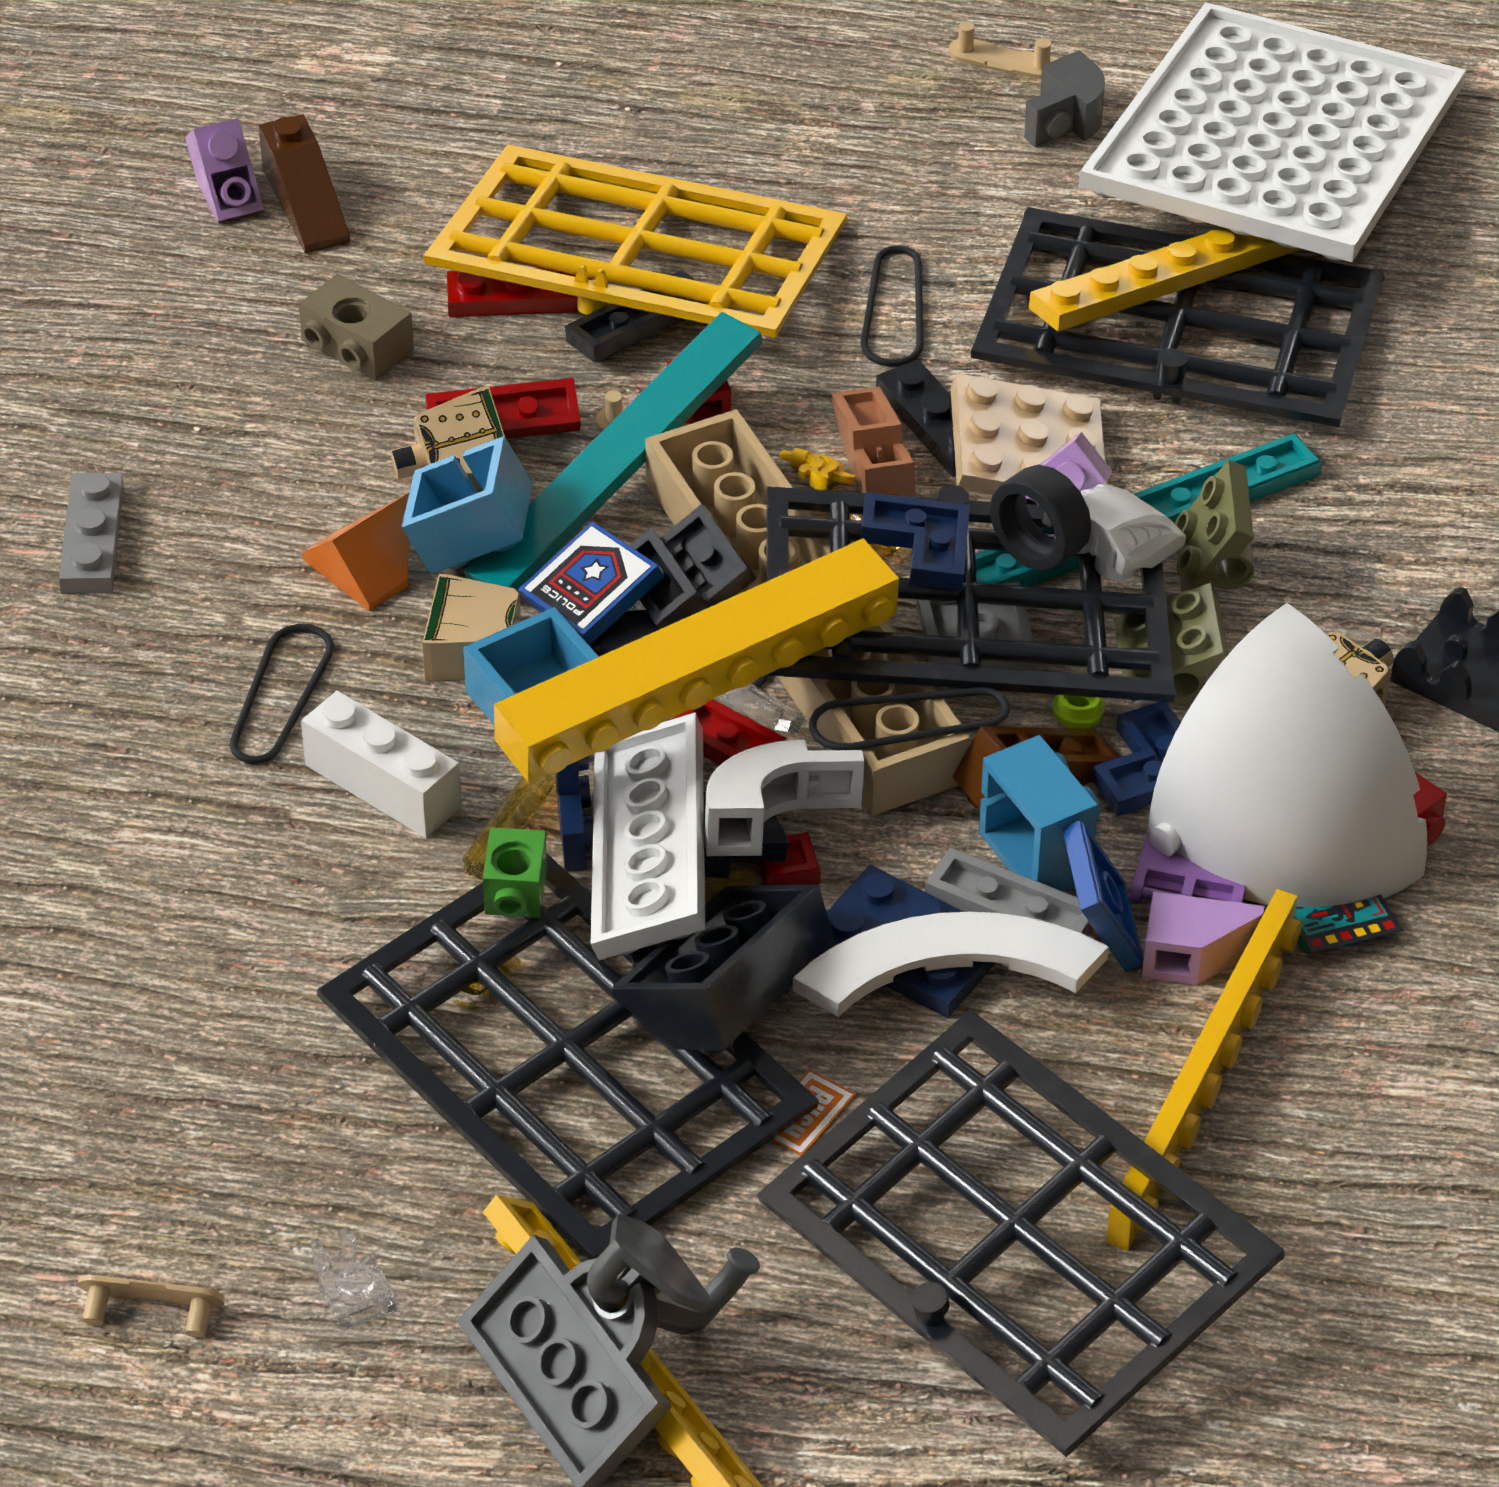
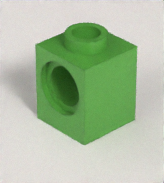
[483,827,547,918]

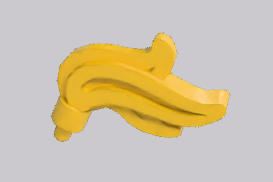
[779,448,855,490]

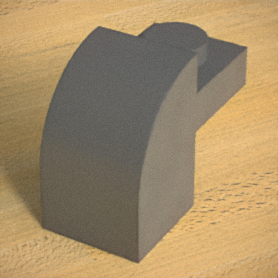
[1024,50,1105,147]

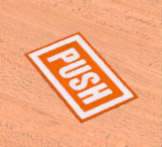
[772,1069,856,1156]

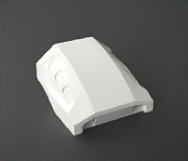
[1042,484,1186,581]

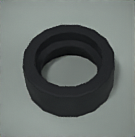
[990,464,1092,571]

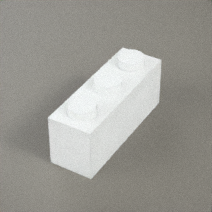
[301,691,462,838]

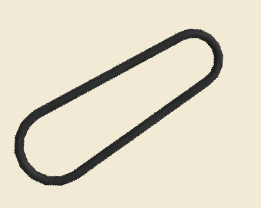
[860,245,924,367]
[229,624,334,764]
[809,687,1010,750]

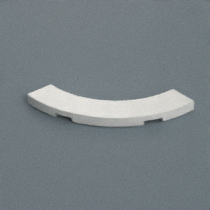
[793,911,1109,1017]

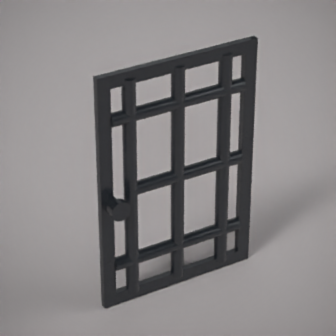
[971,207,1385,427]
[766,485,1177,702]
[317,853,819,1260]
[757,1009,1285,1457]

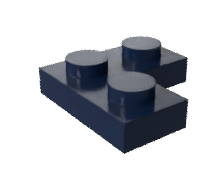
[860,492,970,590]
[1093,702,1181,816]
[555,756,593,872]

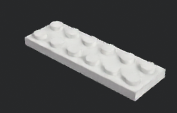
[591,713,705,960]

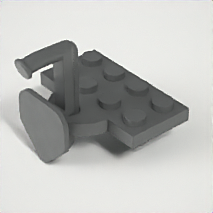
[457,1214,760,1487]

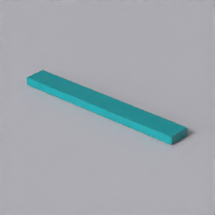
[464,312,762,591]
[975,433,1322,586]

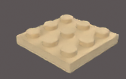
[951,373,1108,495]

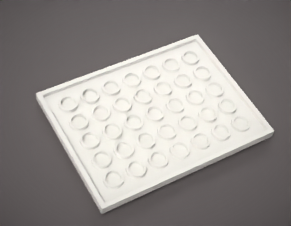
[1078,2,1466,262]

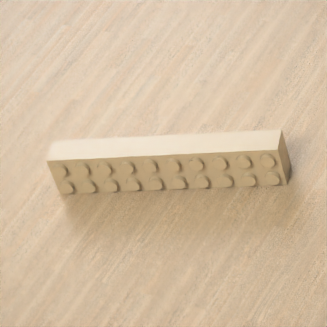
[645,409,971,816]

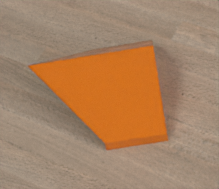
[302,493,409,611]

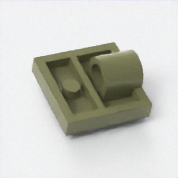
[1175,460,1254,592]
[1114,582,1229,706]

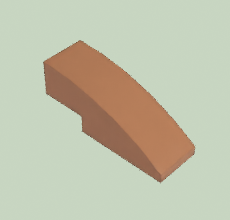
[831,387,916,497]

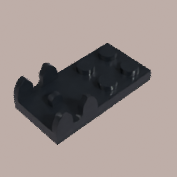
[1390,587,1499,732]

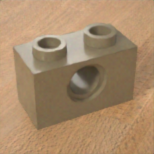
[299,273,414,380]

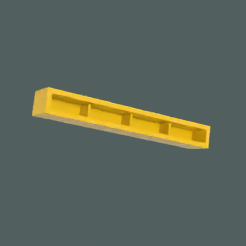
[494,538,899,783]

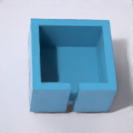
[402,436,533,574]
[463,607,599,725]
[979,735,1100,892]

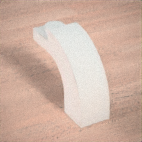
[704,740,864,856]

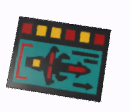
[1295,894,1404,954]

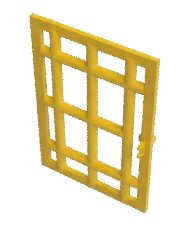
[423,144,848,338]

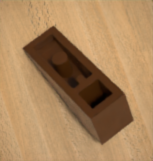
[258,114,350,253]
[952,726,1121,810]

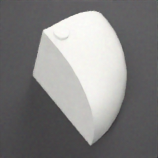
[1146,603,1427,907]

